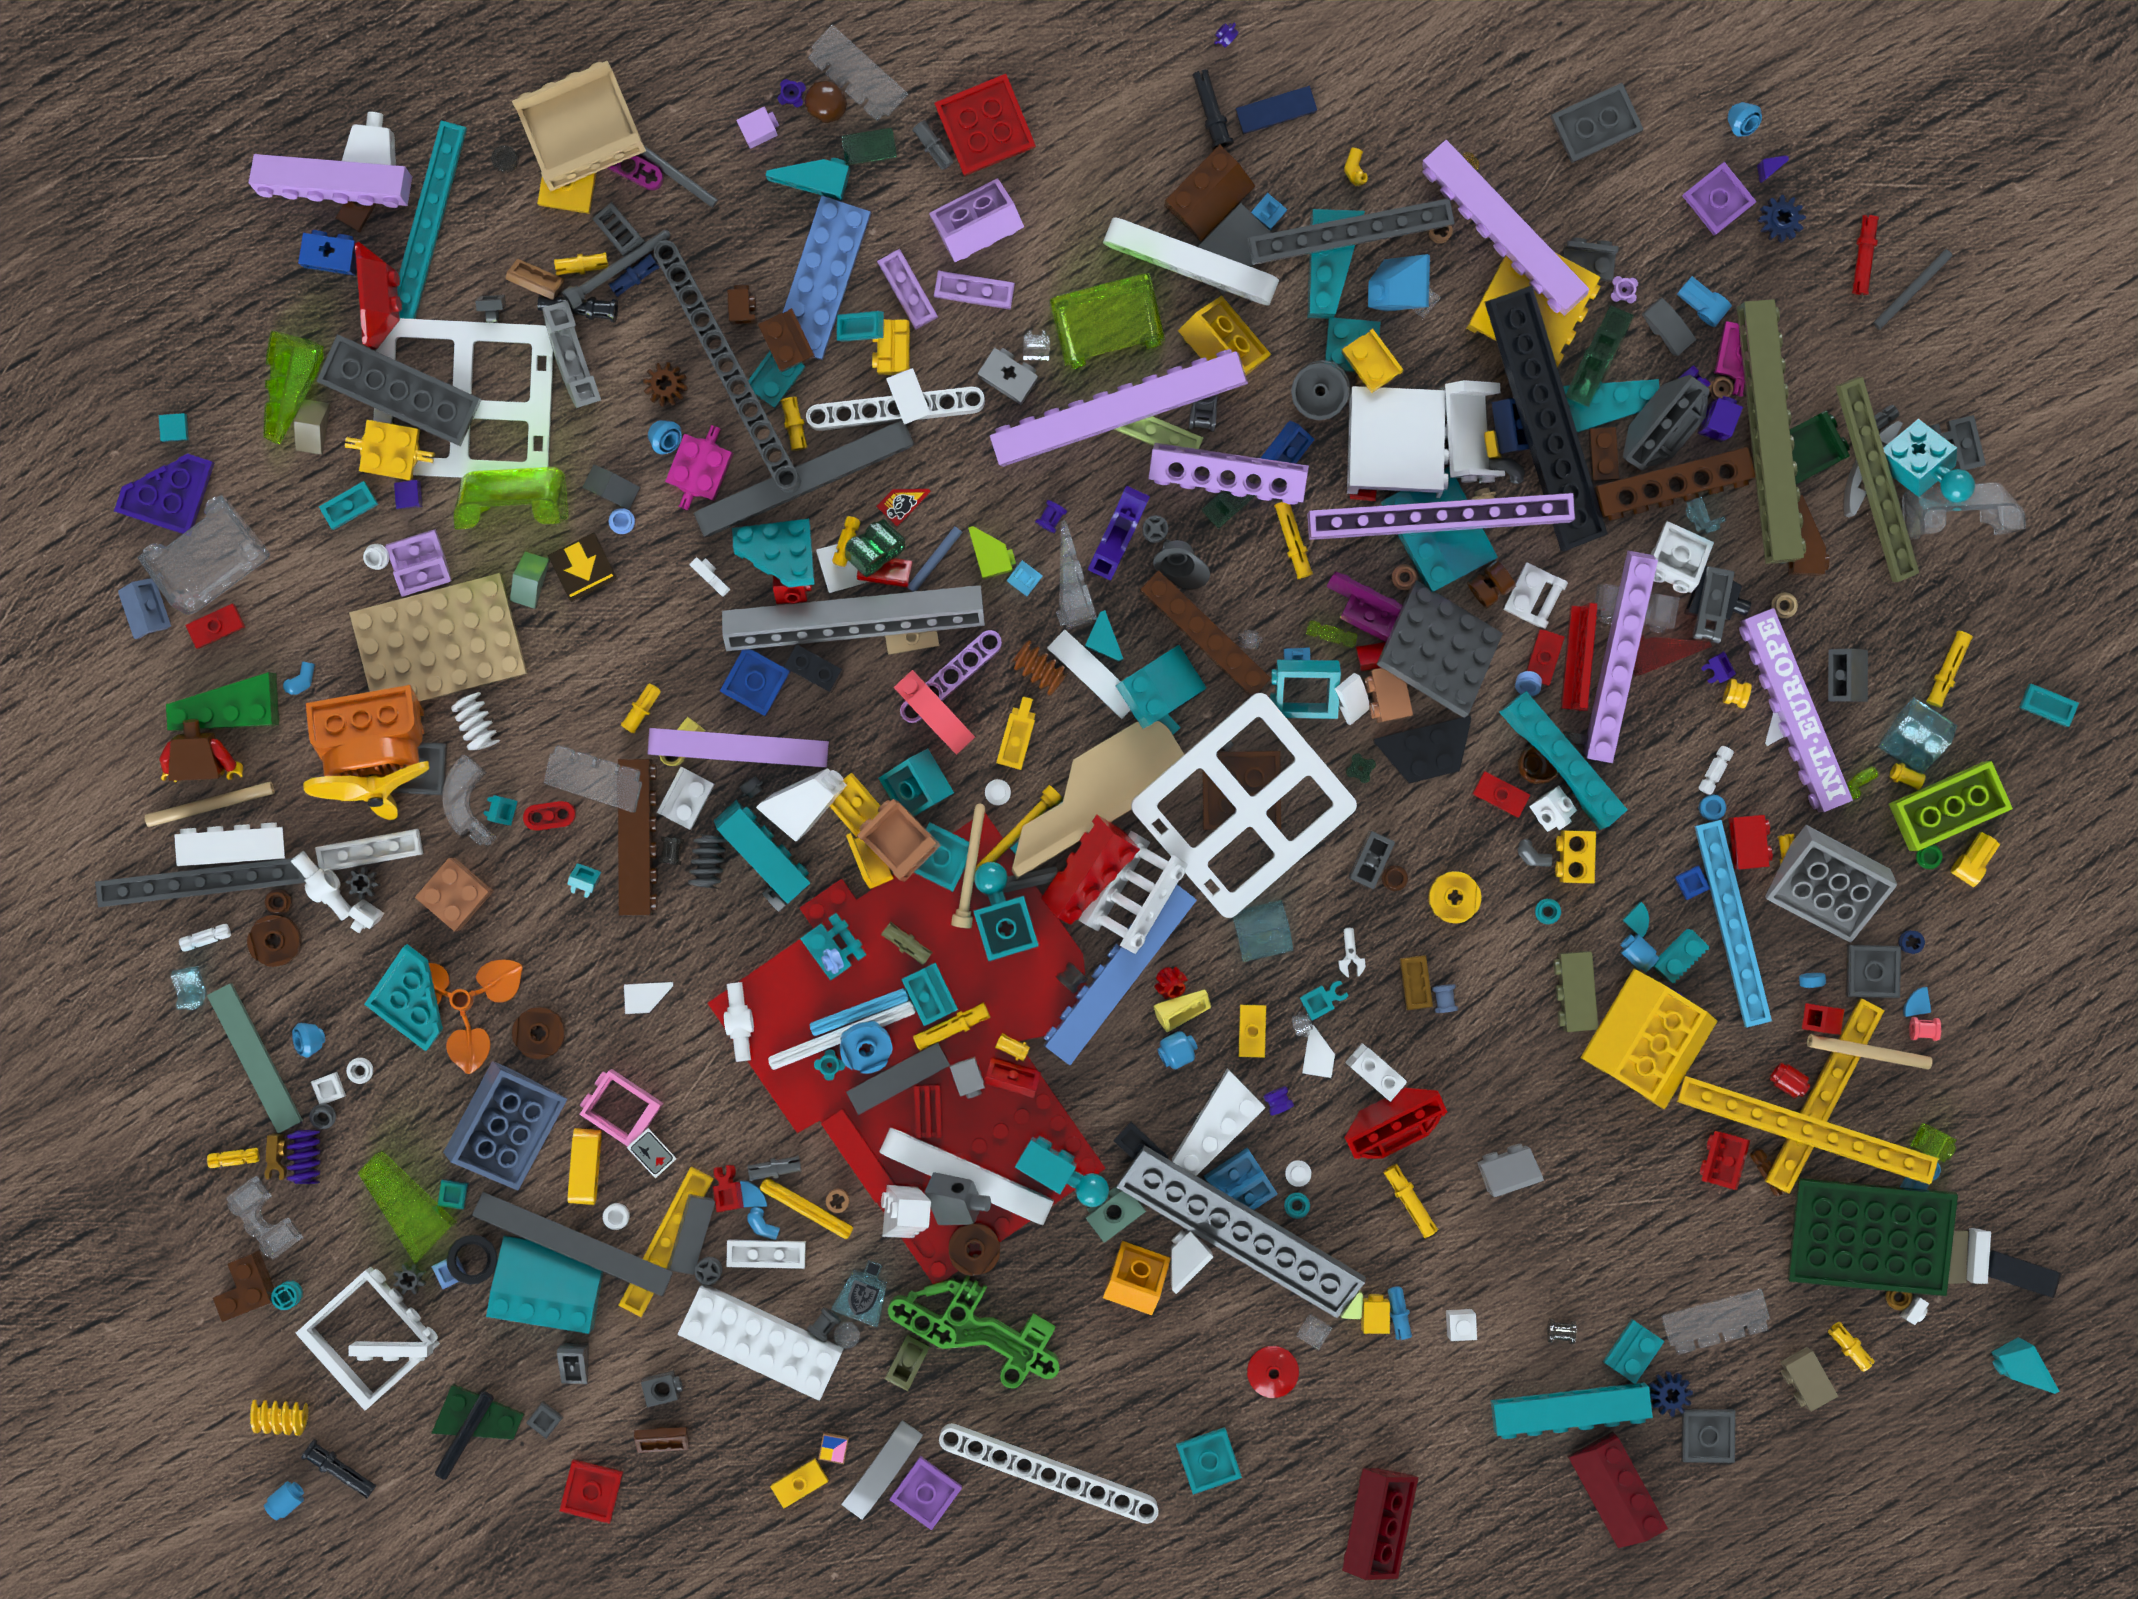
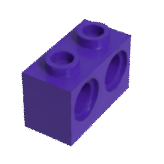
[1697,396,1743,442]

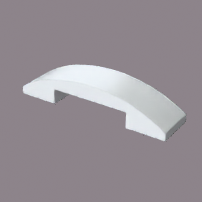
[1047,629,1130,719]

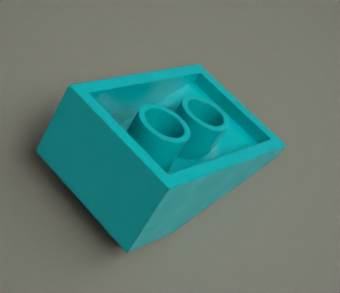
[1115,645,1207,729]

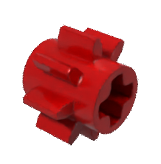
[1154,967,1188,999]

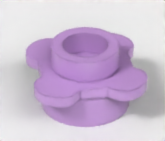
[1611,276,1638,304]

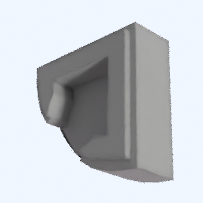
[762,887,787,912]

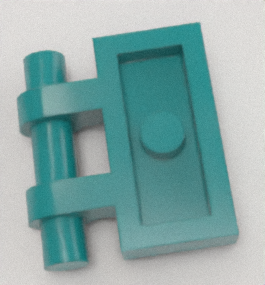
[800,913,866,981]

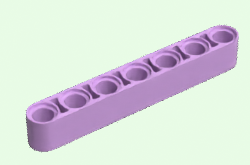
[648,728,829,767]

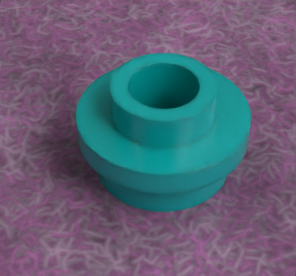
[1535,899,1561,924]
[1284,1192,1310,1219]

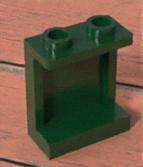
[1789,410,1850,484]

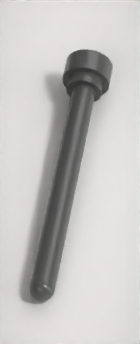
[562,230,671,309]

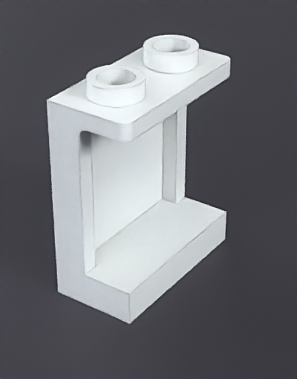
[1345,1043,1407,1102]

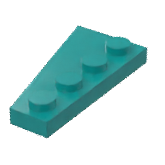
[1563,379,1659,432]

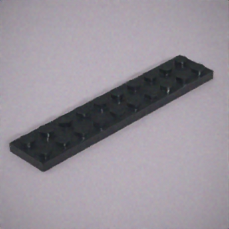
[1485,286,1608,551]

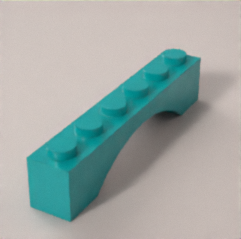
[1499,691,1628,830]

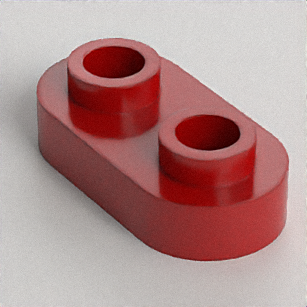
[523,801,576,831]

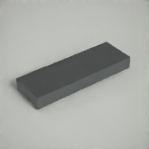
[667,1194,715,1275]

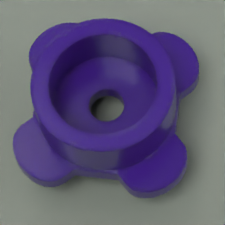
[1214,23,1239,48]
[778,79,806,108]

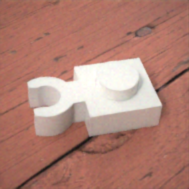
[690,557,730,597]

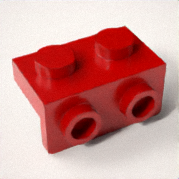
[1700,1131,1750,1190]

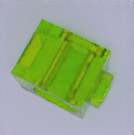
[1910,1123,1956,1163]

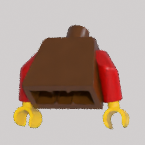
[159,719,243,782]

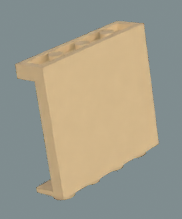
[512,61,646,191]

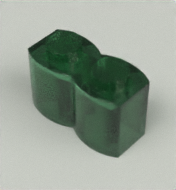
[845,519,905,577]

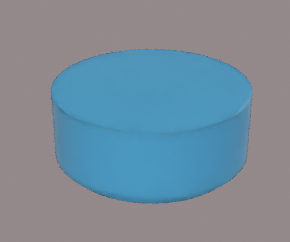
[1699,795,1726,821]
[1799,973,1826,988]

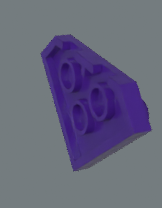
[114,453,215,536]

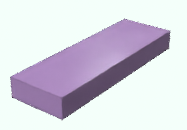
[877,249,938,330]
[934,271,1015,310]

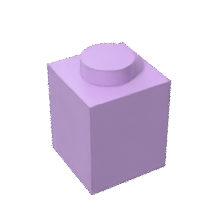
[736,107,779,149]

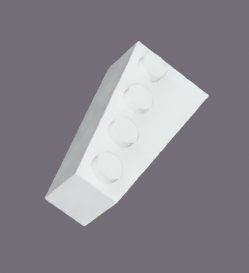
[174,823,285,866]

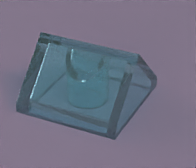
[1232,900,1293,962]

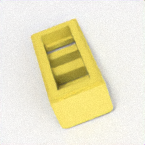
[1154,990,1211,1032]

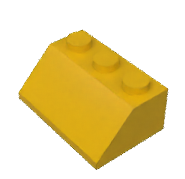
[1178,295,1272,376]

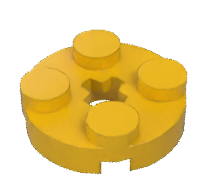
[1428,871,1481,923]

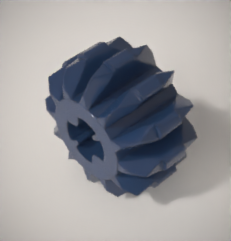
[1649,1371,1693,1417]

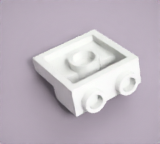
[1651,521,1714,593]

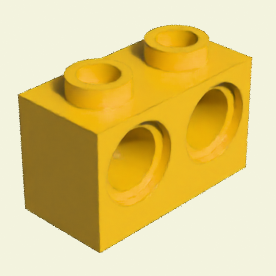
[1555,831,1596,883]

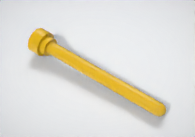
[974,785,1063,882]

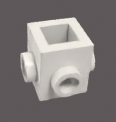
[1530,786,1577,832]

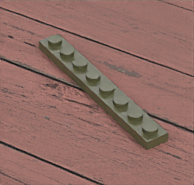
[1835,377,1919,582]

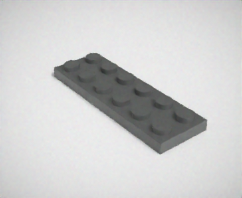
[316,334,482,447]

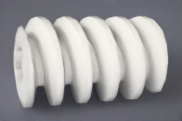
[451,692,500,750]

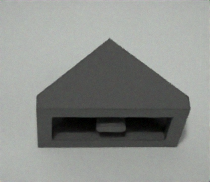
[582,465,641,511]
[557,1342,589,1384]

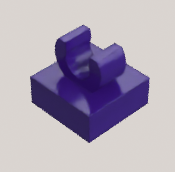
[1701,651,1736,683]

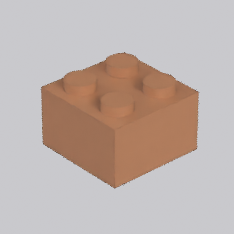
[1364,668,1413,723]
[415,858,494,931]

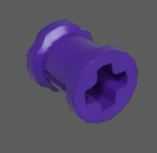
[1035,500,1068,534]

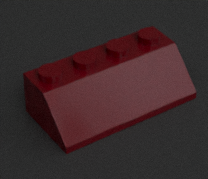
[1568,1432,1668,1548]
[1342,1468,1419,1580]

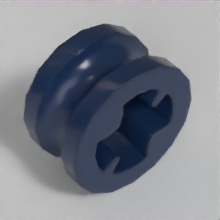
[1898,930,1925,954]

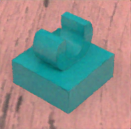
[483,795,518,826]
[567,863,601,898]

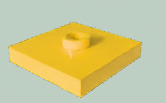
[537,172,597,214]

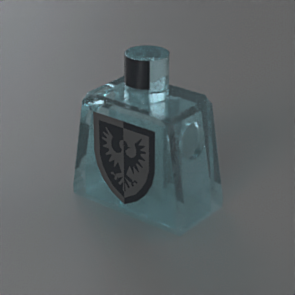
[831,1260,887,1327]

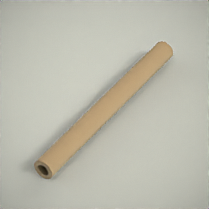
[145,781,275,827]
[1807,1034,1932,1070]

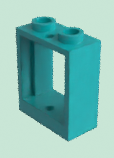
[1270,660,1341,719]

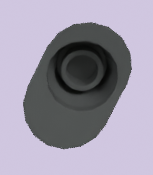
[1153,539,1210,589]

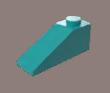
[765,158,851,201]

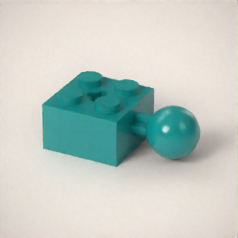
[1884,419,1975,503]
[973,862,1039,961]
[1015,1136,1109,1207]

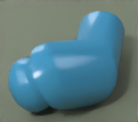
[283,662,315,695]
[747,1207,780,1240]

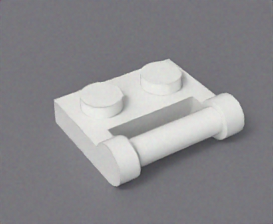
[1503,562,1568,629]

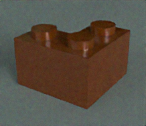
[213,1250,275,1322]

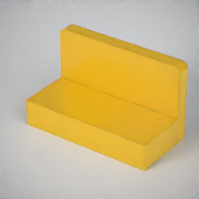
[846,833,894,889]

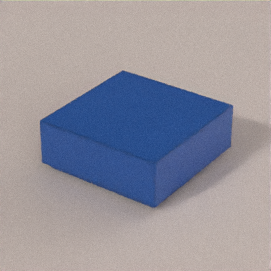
[1674,865,1710,900]

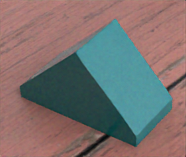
[1085,610,1123,662]

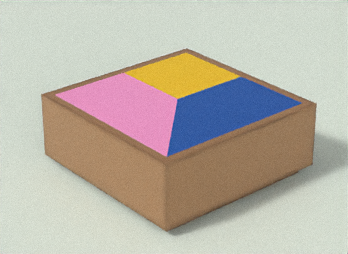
[818,1432,849,1464]

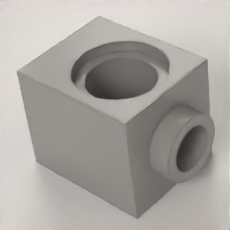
[950,1057,985,1099]

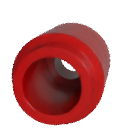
[1769,1062,1810,1099]

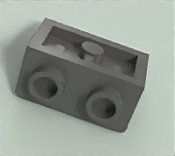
[1562,238,1619,282]

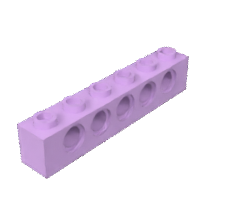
[1149,443,1309,504]

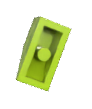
[968,526,1016,580]

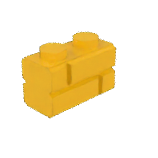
[872,319,910,375]

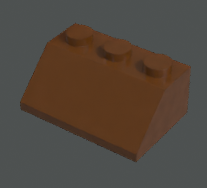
[1164,145,1255,242]

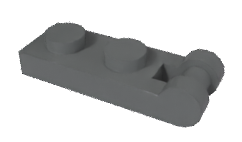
[1693,566,1735,643]

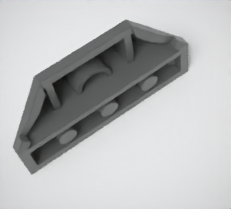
[1623,375,1710,471]

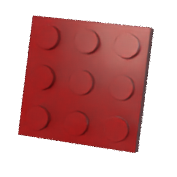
[934,74,1036,176]

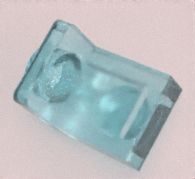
[1686,497,1726,534]
[171,966,207,1010]

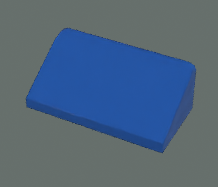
[1261,421,1315,480]

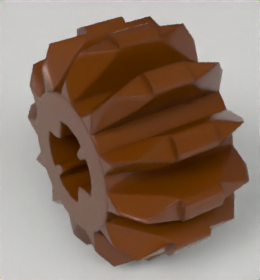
[643,362,688,407]

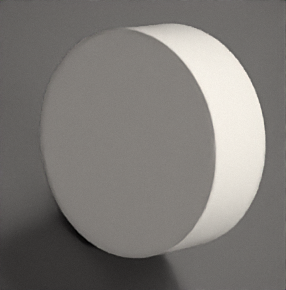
[603,1203,630,1230]

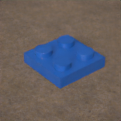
[720,649,791,716]

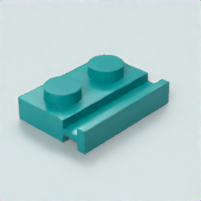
[744,351,806,409]
[901,963,958,1026]
[1603,1319,1665,1384]

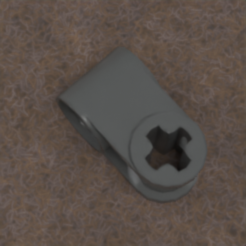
[1189,394,1218,432]

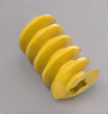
[250,1399,308,1436]

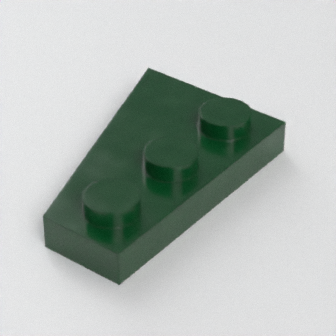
[431,1384,525,1440]

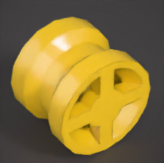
[1723,678,1752,708]

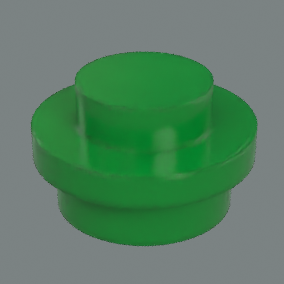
[1916,844,1943,869]

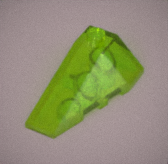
[263,330,324,444]

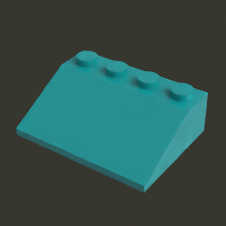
[1381,466,1498,592]
[486,1235,603,1334]

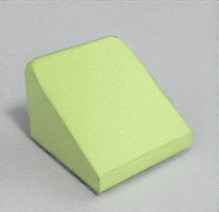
[1340,1290,1363,1319]

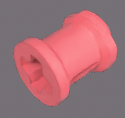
[1909,1017,1941,1041]

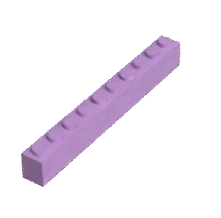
[990,349,1248,467]
[1307,493,1575,540]

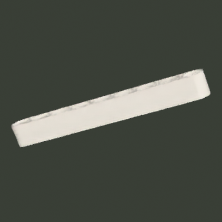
[939,1423,1158,1524]

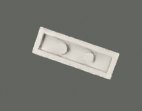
[727,1240,806,1269]
[349,1341,433,1361]

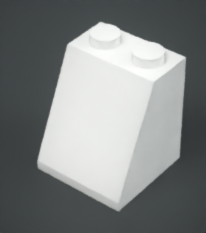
[756,768,847,841]

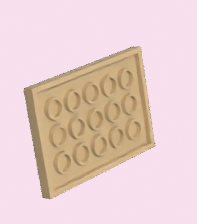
[349,573,528,702]

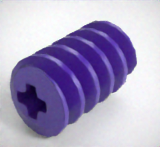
[287,1130,320,1184]

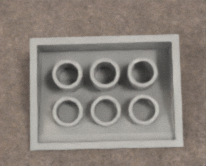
[1765,825,1897,943]

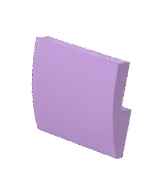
[385,529,452,597]

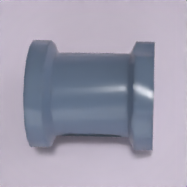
[1432,984,1458,1013]

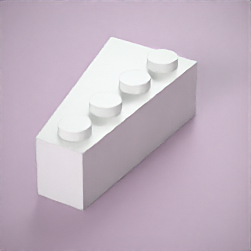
[1172,1068,1265,1176]

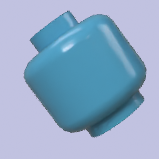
[1157,1031,1198,1069]

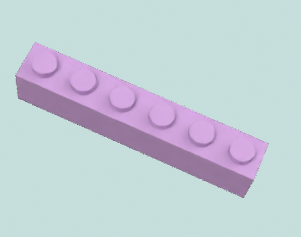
[249,154,412,208]

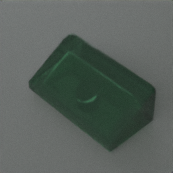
[841,128,897,165]

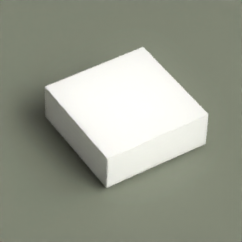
[311,1072,346,1104]

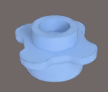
[821,948,844,974]

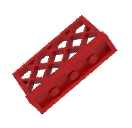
[1560,603,1598,711]

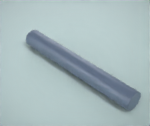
[907,526,963,592]

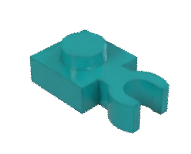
[1299,981,1349,1021]

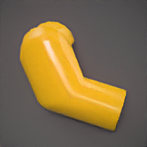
[1344,147,1368,186]

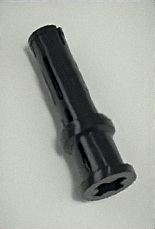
[1192,69,1234,150]
[537,294,618,323]
[301,1439,377,1499]

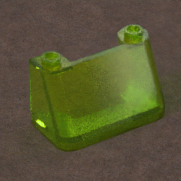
[1049,273,1165,369]
[453,467,569,529]

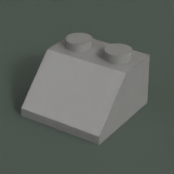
[1477,1143,1544,1197]

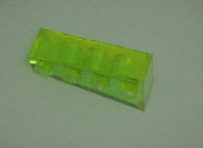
[358,1151,457,1263]

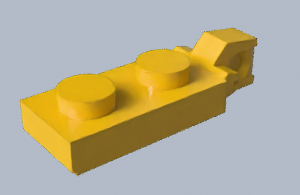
[996,696,1035,770]

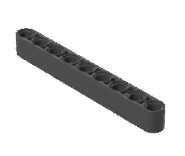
[694,421,915,538]

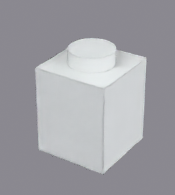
[1446,1309,1477,1341]

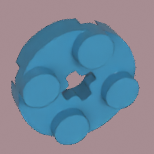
[840,1021,893,1074]

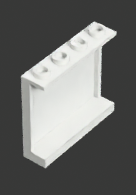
[1347,386,1449,498]

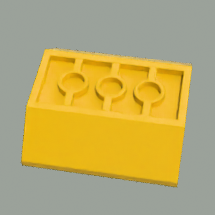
[1580,969,1717,1110]

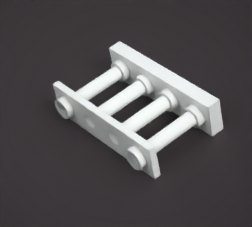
[1079,831,1188,954]

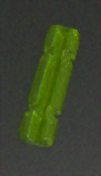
[1306,620,1357,648]

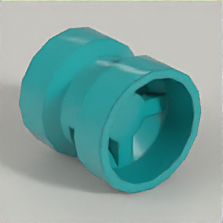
[271,1281,303,1310]

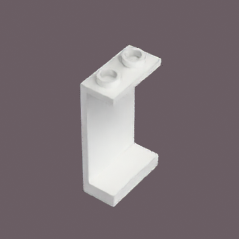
[1445,380,1505,483]

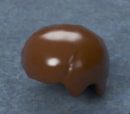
[804,81,847,123]
[1518,745,1559,784]

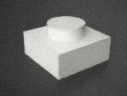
[1900,1294,1929,1325]

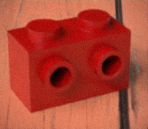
[1728,815,1773,870]

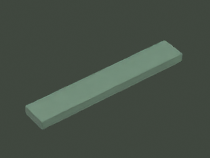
[207,983,303,1134]

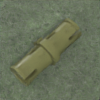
[881,922,933,965]

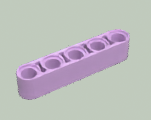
[900,630,1002,723]

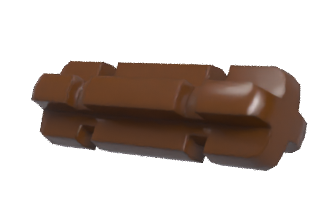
[1750,1148,1785,1196]

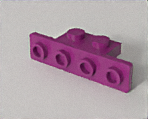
[1327,571,1403,642]

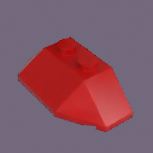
[355,242,402,350]
[1344,1088,1447,1159]

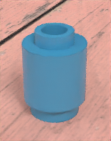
[1620,934,1659,972]
[264,1481,304,1520]

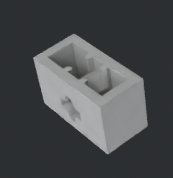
[978,348,1038,405]

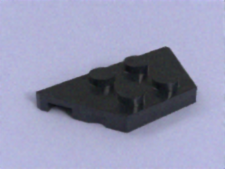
[1373,715,1471,784]

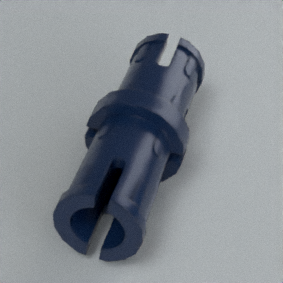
[608,254,660,297]

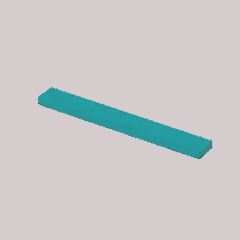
[397,120,467,319]

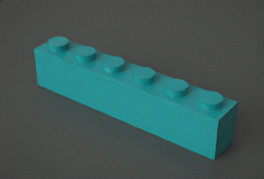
[1490,1382,1653,1439]

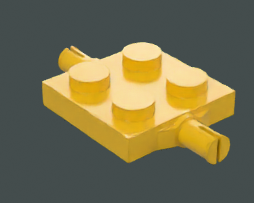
[345,420,435,480]

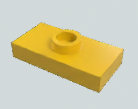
[1238,1005,1266,1058]
[770,1458,829,1509]

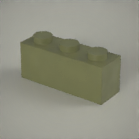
[1553,951,1598,1032]

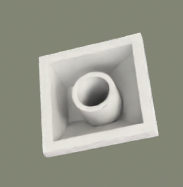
[1171,1230,1213,1294]

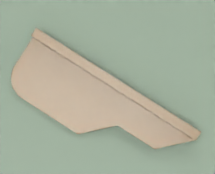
[1011,721,1196,879]

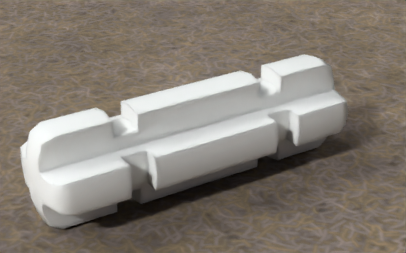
[1699,746,1734,795]
[179,924,231,951]

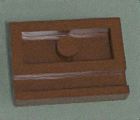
[758,308,815,372]

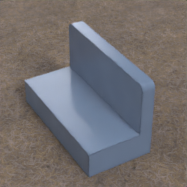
[118,578,171,639]

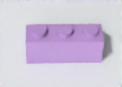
[929,178,1024,262]

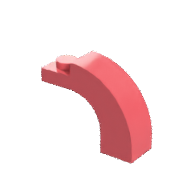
[894,670,975,755]

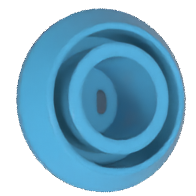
[1728,102,1762,137]
[648,420,682,454]
[292,1023,325,1058]

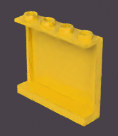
[1466,253,1601,367]

